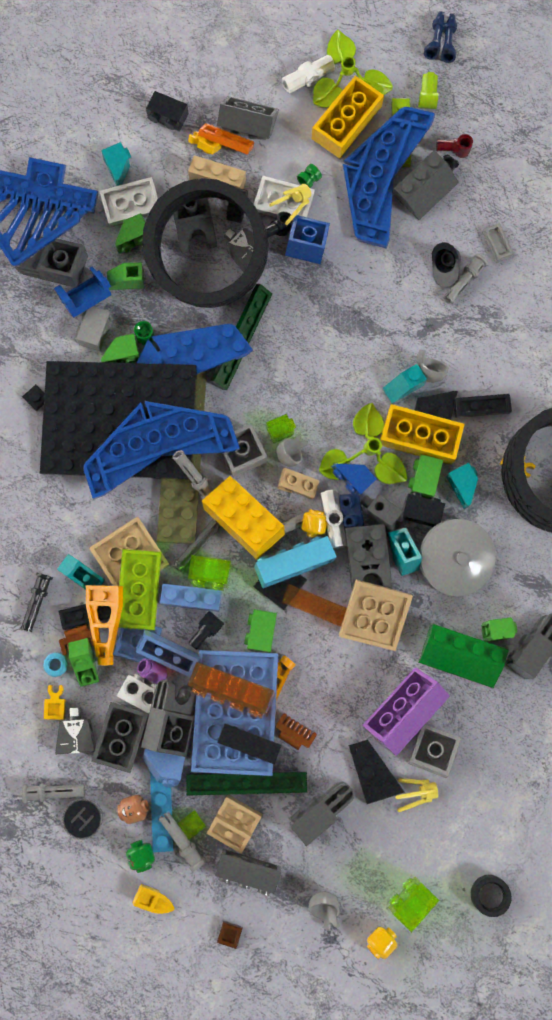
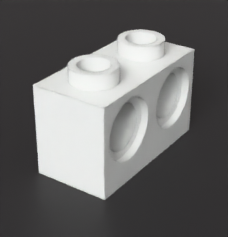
[117,674,156,713]

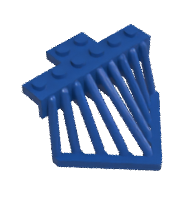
[0,157,98,266]

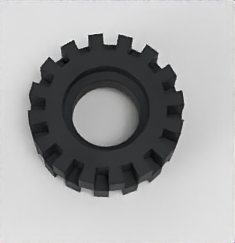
[226,188,248,223]

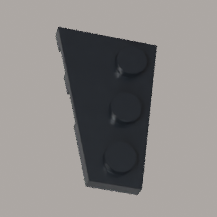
[348,740,405,804]

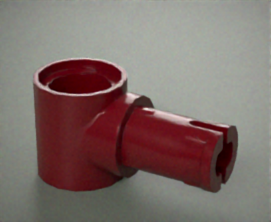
[436,134,473,158]

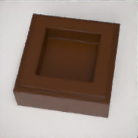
[217,921,243,949]

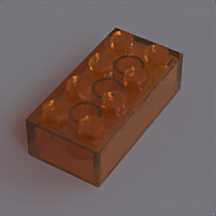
[188,662,276,719]

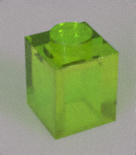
[266,414,296,444]

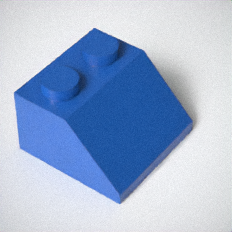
[285,215,330,264]

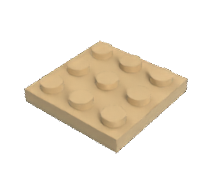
[89,516,170,586]
[339,579,413,651]

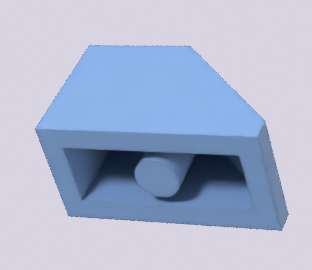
[142,749,185,788]

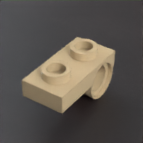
[277,468,319,499]

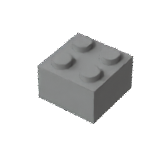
[222,423,267,478]
[408,724,461,778]

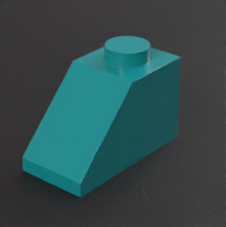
[101,142,131,186]
[383,364,427,404]
[446,463,478,509]
[388,528,422,576]
[57,554,105,590]

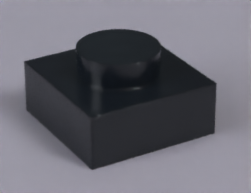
[22,384,44,411]

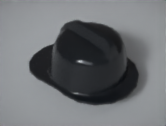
[432,242,461,287]

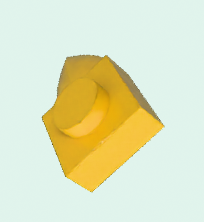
[132,884,175,914]

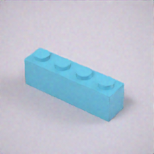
[254,536,336,588]

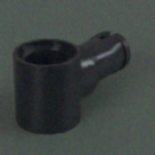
[265,211,293,238]
[188,611,224,650]

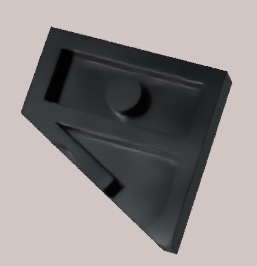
[414,391,458,420]

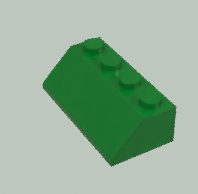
[418,624,509,688]

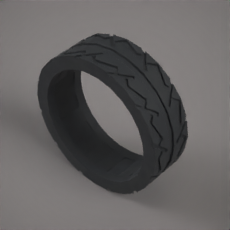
[142,178,268,308]
[501,408,552,533]

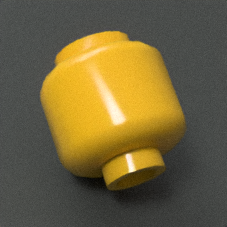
[301,509,327,538]
[367,926,397,960]

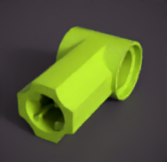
[418,72,438,109]

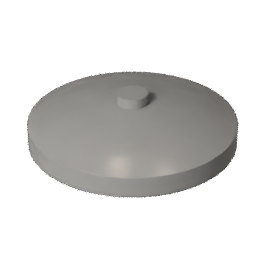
[419,519,496,596]

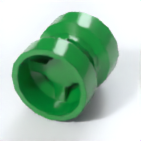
[297,163,322,188]
[134,321,154,345]

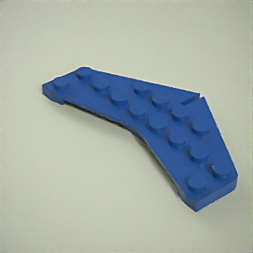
[343,107,435,249]
[137,324,253,374]
[84,401,240,499]

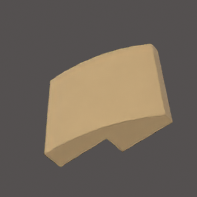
[206,795,263,854]

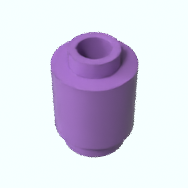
[137,659,167,684]

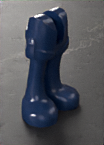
[423,11,457,63]

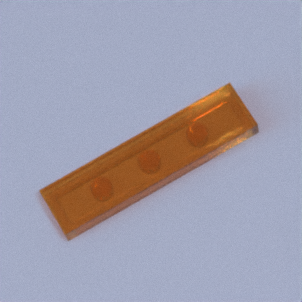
[281,584,347,627]

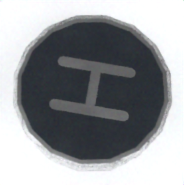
[62,798,103,840]

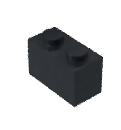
[146,91,189,132]
[403,492,446,527]

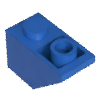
[331,464,377,495]

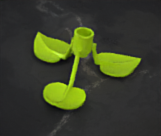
[313,29,393,108]
[319,403,407,484]

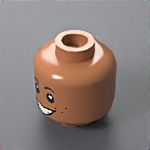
[117,795,149,824]

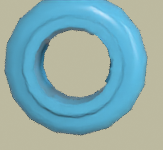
[43,652,68,677]

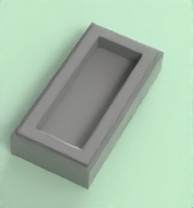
[482,223,514,263]

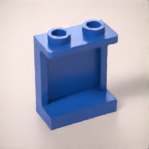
[54,266,112,318]

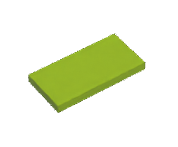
[118,549,162,630]

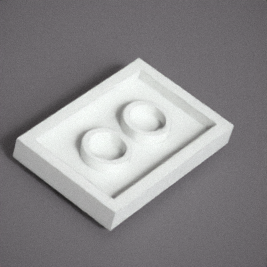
[254,176,315,218]
[99,177,158,227]

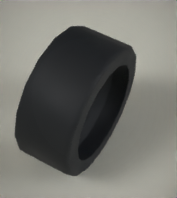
[471,875,512,917]

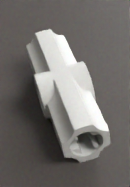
[282,55,335,94]
[321,490,347,549]

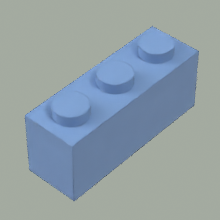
[160,584,222,612]
[136,629,199,677]

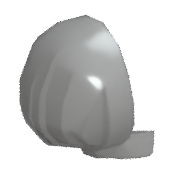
[416,350,449,383]
[276,433,308,467]
[309,891,340,931]

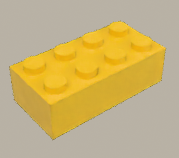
[311,75,384,159]
[380,404,465,465]
[202,476,285,560]

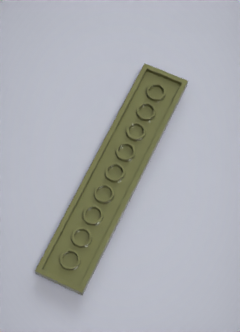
[157,370,207,544]

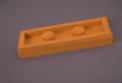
[198,123,254,155]

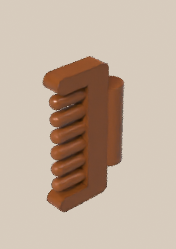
[59,624,94,656]
[275,713,317,750]

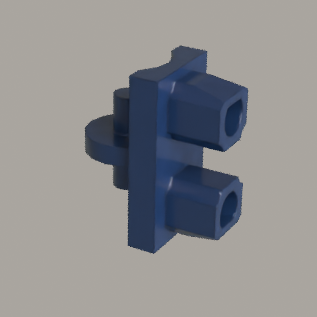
[339,492,364,529]

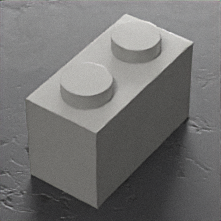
[75,306,112,351]

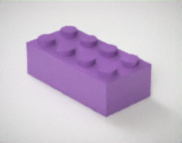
[362,667,450,756]

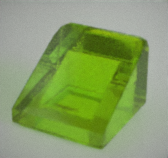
[178,810,206,840]

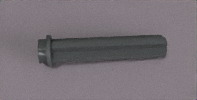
[173,520,220,572]

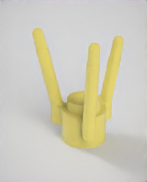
[269,184,311,225]
[395,778,438,812]

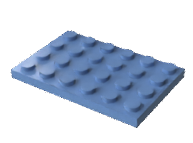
[191,650,278,776]

